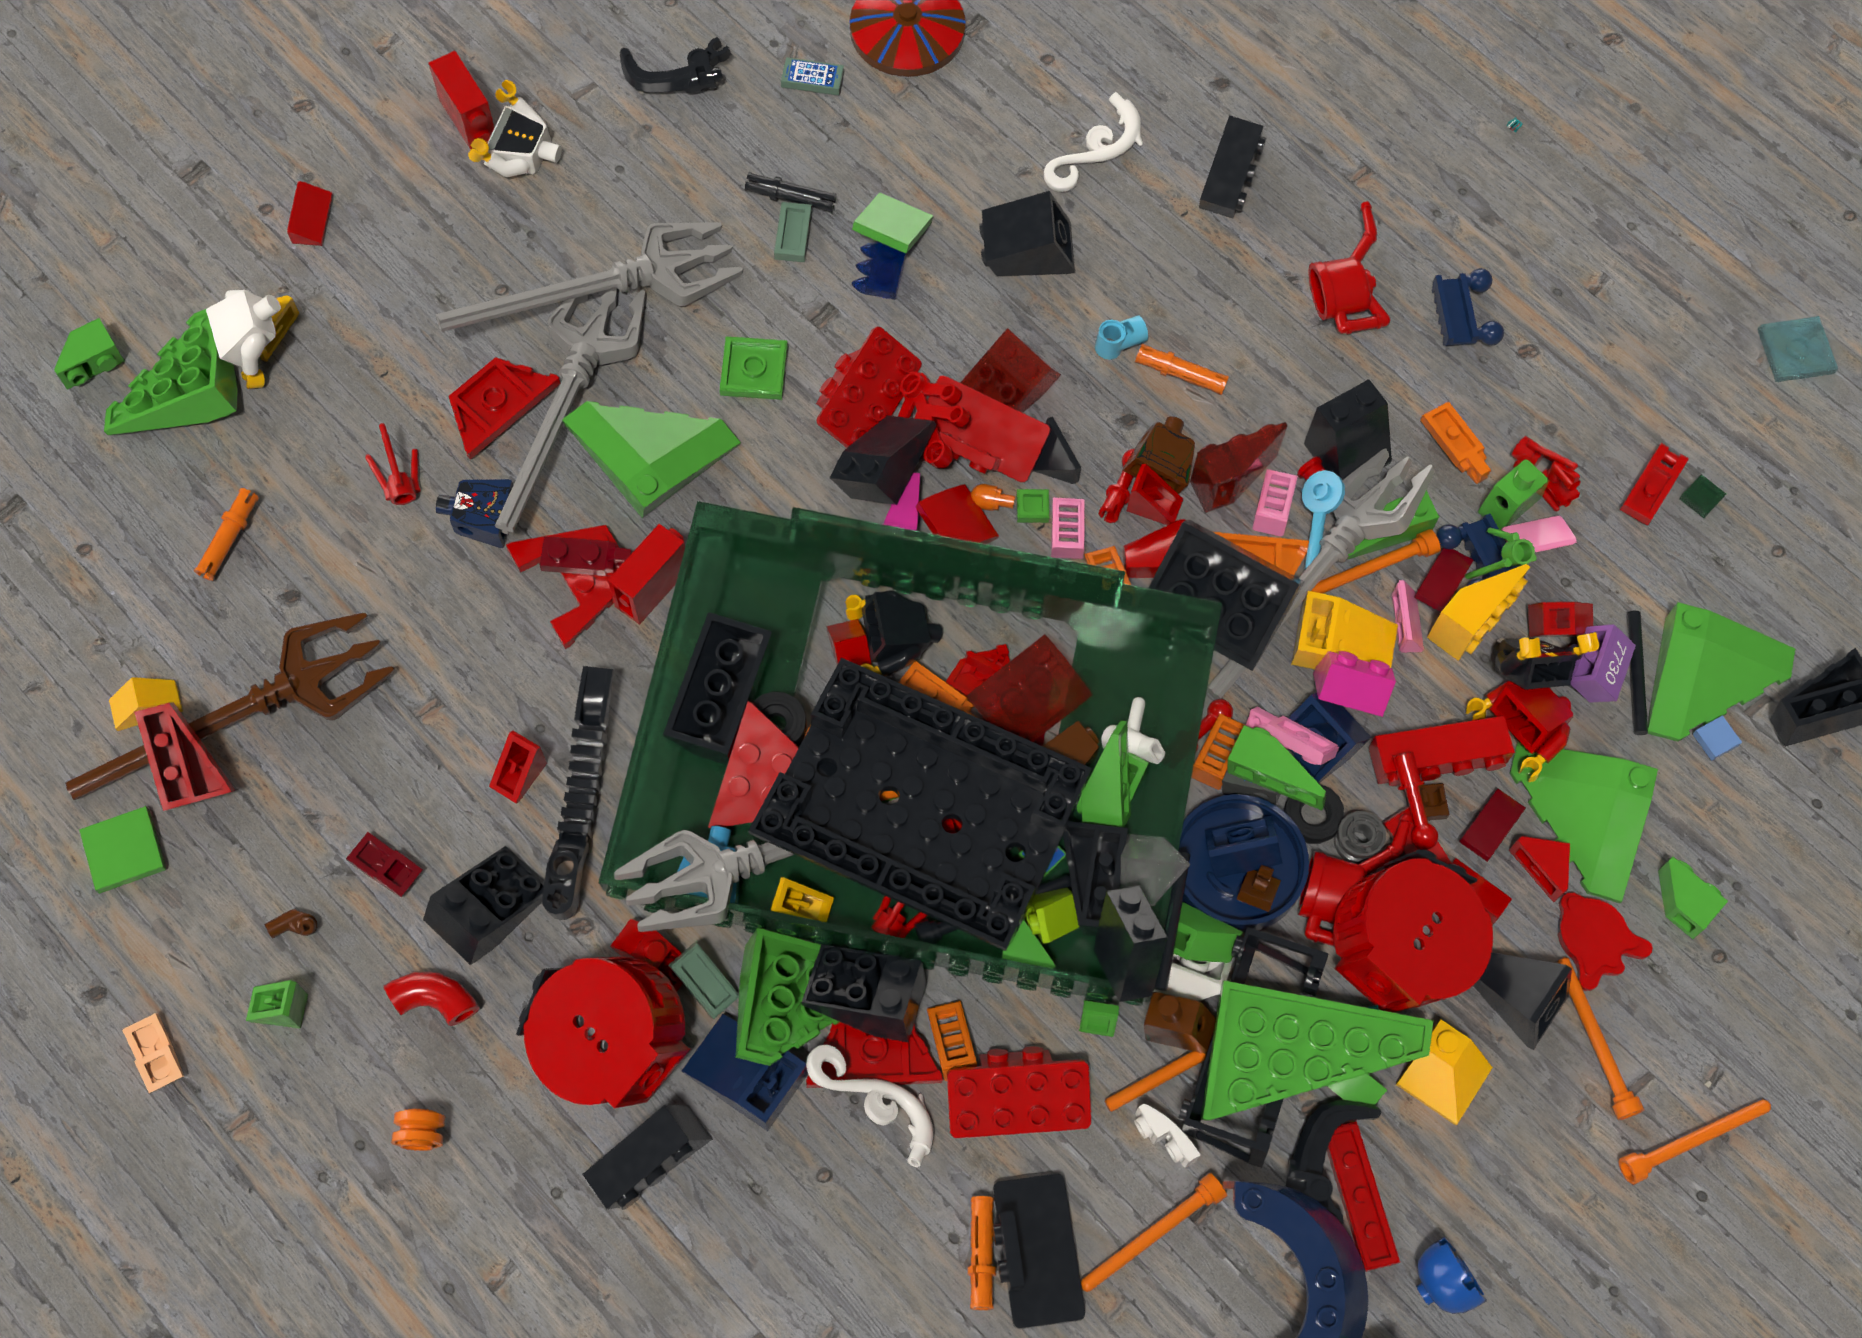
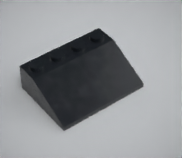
[1138,520,1304,671]

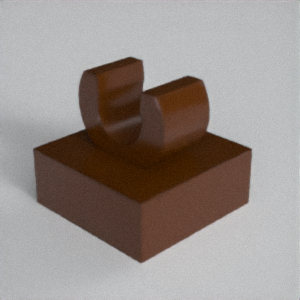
[1419,783,1450,821]
[1237,865,1281,912]

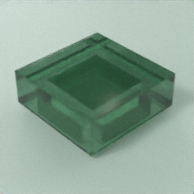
[1679,474,1726,519]

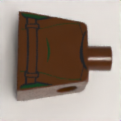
[1122,416,1195,494]
[1144,992,1216,1054]

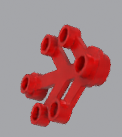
[898,372,970,468]

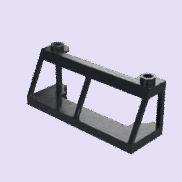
[1178,927,1329,1168]

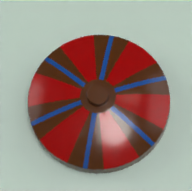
[850,0,965,77]

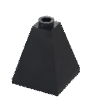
[1473,953,1572,1050]

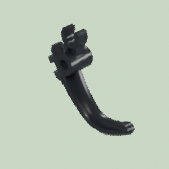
[620,37,731,94]
[1285,1100,1381,1225]

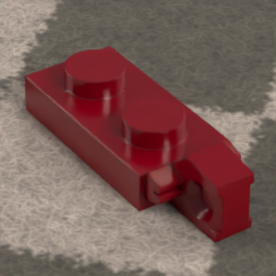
[540,536,632,576]

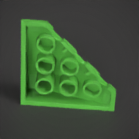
[104,309,238,435]
[562,401,741,518]
[1647,602,1795,742]
[1509,742,1658,904]
[736,928,840,1066]

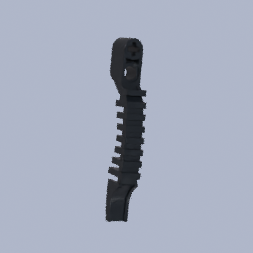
[542,666,614,920]

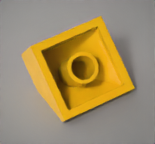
[1396,1019,1493,1125]

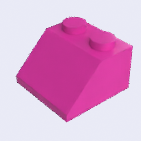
[1313,651,1396,717]

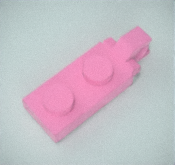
[1245,707,1339,765]

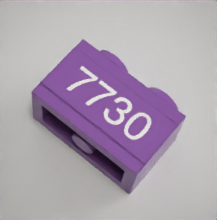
[1570,624,1636,703]

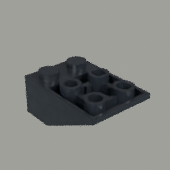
[423,846,544,965]
[801,944,926,1042]

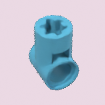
[1095,315,1148,360]

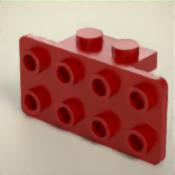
[816,327,922,448]
[928,375,1051,482]
[947,1046,1091,1138]

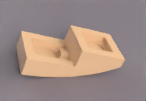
[122,1013,184,1093]

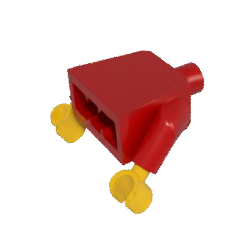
[1466,681,1573,782]

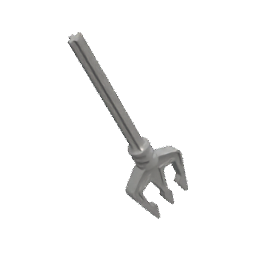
[436,222,743,332]
[495,275,646,534]
[1205,449,1435,699]
[614,798,899,932]

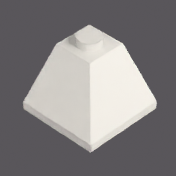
[1150,954,1233,1001]

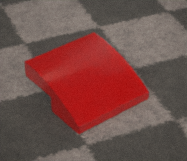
[915,484,999,560]

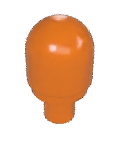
[971,484,1015,511]

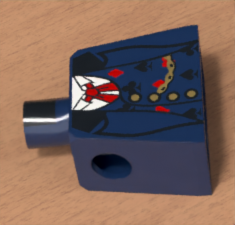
[436,479,513,548]

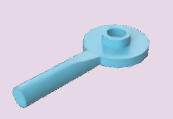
[1302,470,1345,570]

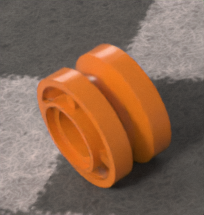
[391,1109,445,1151]

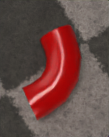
[383,972,479,1026]

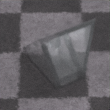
[1121,834,1191,906]

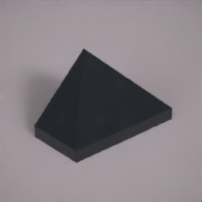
[1033,416,1081,484]

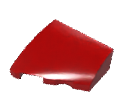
[1123,519,1186,578]

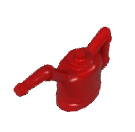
[1309,201,1390,335]
[1297,814,1413,947]

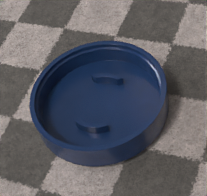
[1170,794,1309,933]

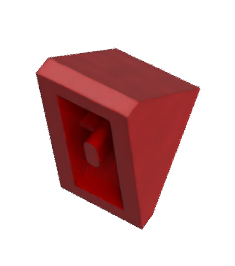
[1127,464,1183,525]
[826,619,872,666]
[489,730,547,803]
[1509,836,1570,903]

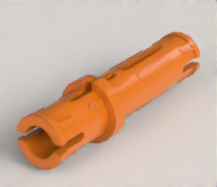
[1135,343,1229,395]
[194,488,259,581]
[967,1196,996,1311]

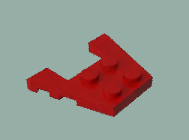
[506,525,619,649]

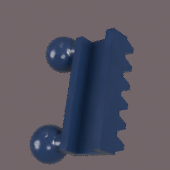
[1432,268,1504,346]
[1436,513,1526,586]

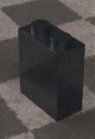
[1093,886,1167,1002]

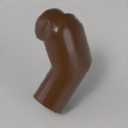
[264,909,318,939]

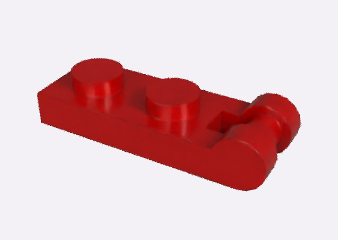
[1620,443,1689,526]

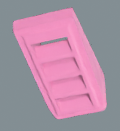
[1253,469,1298,537]
[1051,498,1085,559]

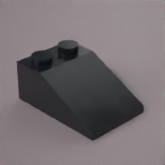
[830,416,937,505]

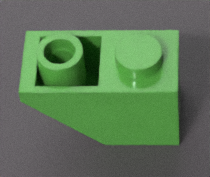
[54,318,124,390]
[1658,856,1728,939]
[1162,902,1243,963]

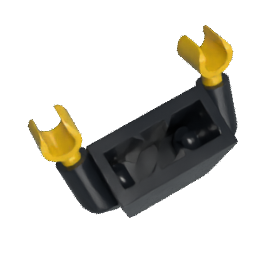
[845,590,942,677]
[1493,632,1599,690]

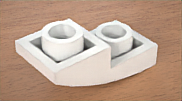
[1134,1103,1200,1168]

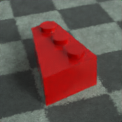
[134,702,235,811]

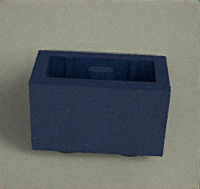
[681,1014,808,1131]

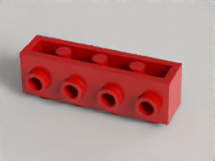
[1368,716,1515,786]

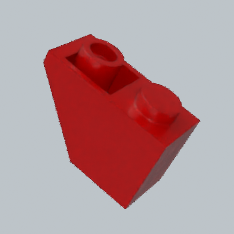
[1528,602,1594,637]
[610,918,683,992]

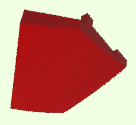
[945,644,1018,720]

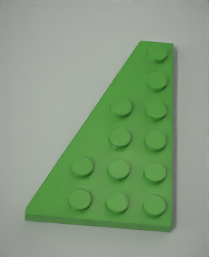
[1201,981,1434,1121]

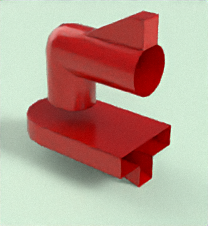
[1542,461,1581,507]

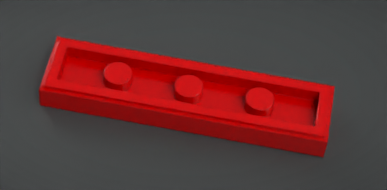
[1327,1121,1400,1272]

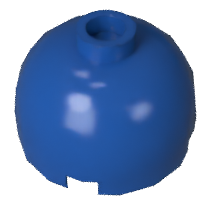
[1416,1236,1487,1314]

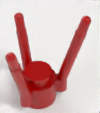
[365,423,421,505]
[1511,436,1578,512]
[871,896,928,943]

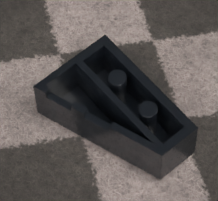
[1199,115,1267,219]
[1770,648,1862,747]
[1063,821,1132,936]
[582,1105,713,1210]

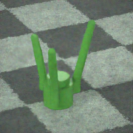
[1465,528,1537,579]

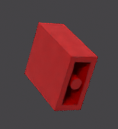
[428,51,495,150]
[608,524,689,625]

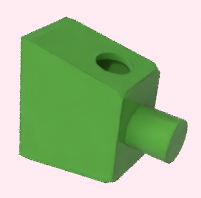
[1478,459,1549,530]

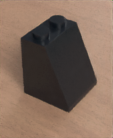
[979,191,1075,277]
[1304,379,1392,480]

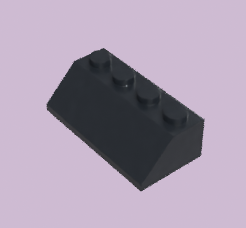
[663,612,773,765]

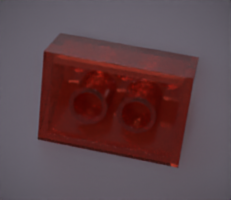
[966,634,1092,742]

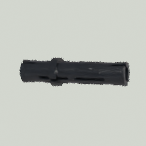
[745,172,837,213]

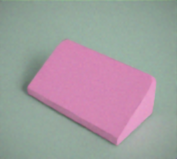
[1501,516,1577,552]
[1392,580,1424,653]

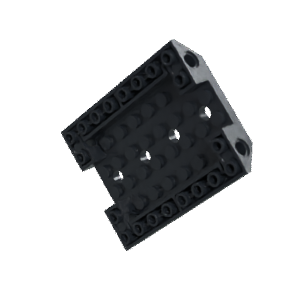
[748,658,1092,951]

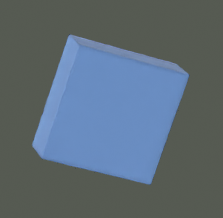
[1693,715,1742,761]

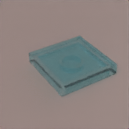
[1757,316,1838,382]

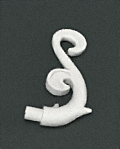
[1044,92,1143,192]
[806,1045,934,1167]

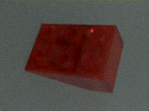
[960,328,1061,412]
[1190,422,1287,513]

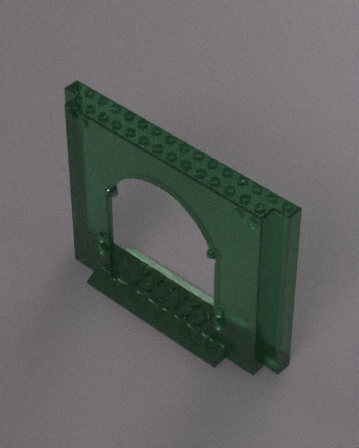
[598,501,1222,1006]

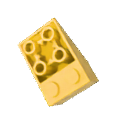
[1427,564,1530,661]
[1291,591,1398,669]

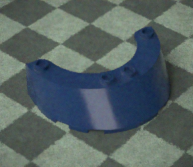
[1223,1181,1368,1338]

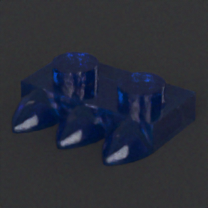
[851,241,907,300]

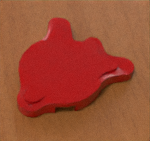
[1558,892,1653,991]

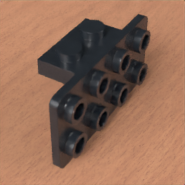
[992,1174,1085,1329]

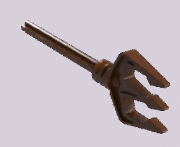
[65,613,395,800]

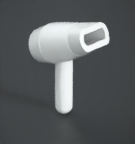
[1101,697,1165,764]

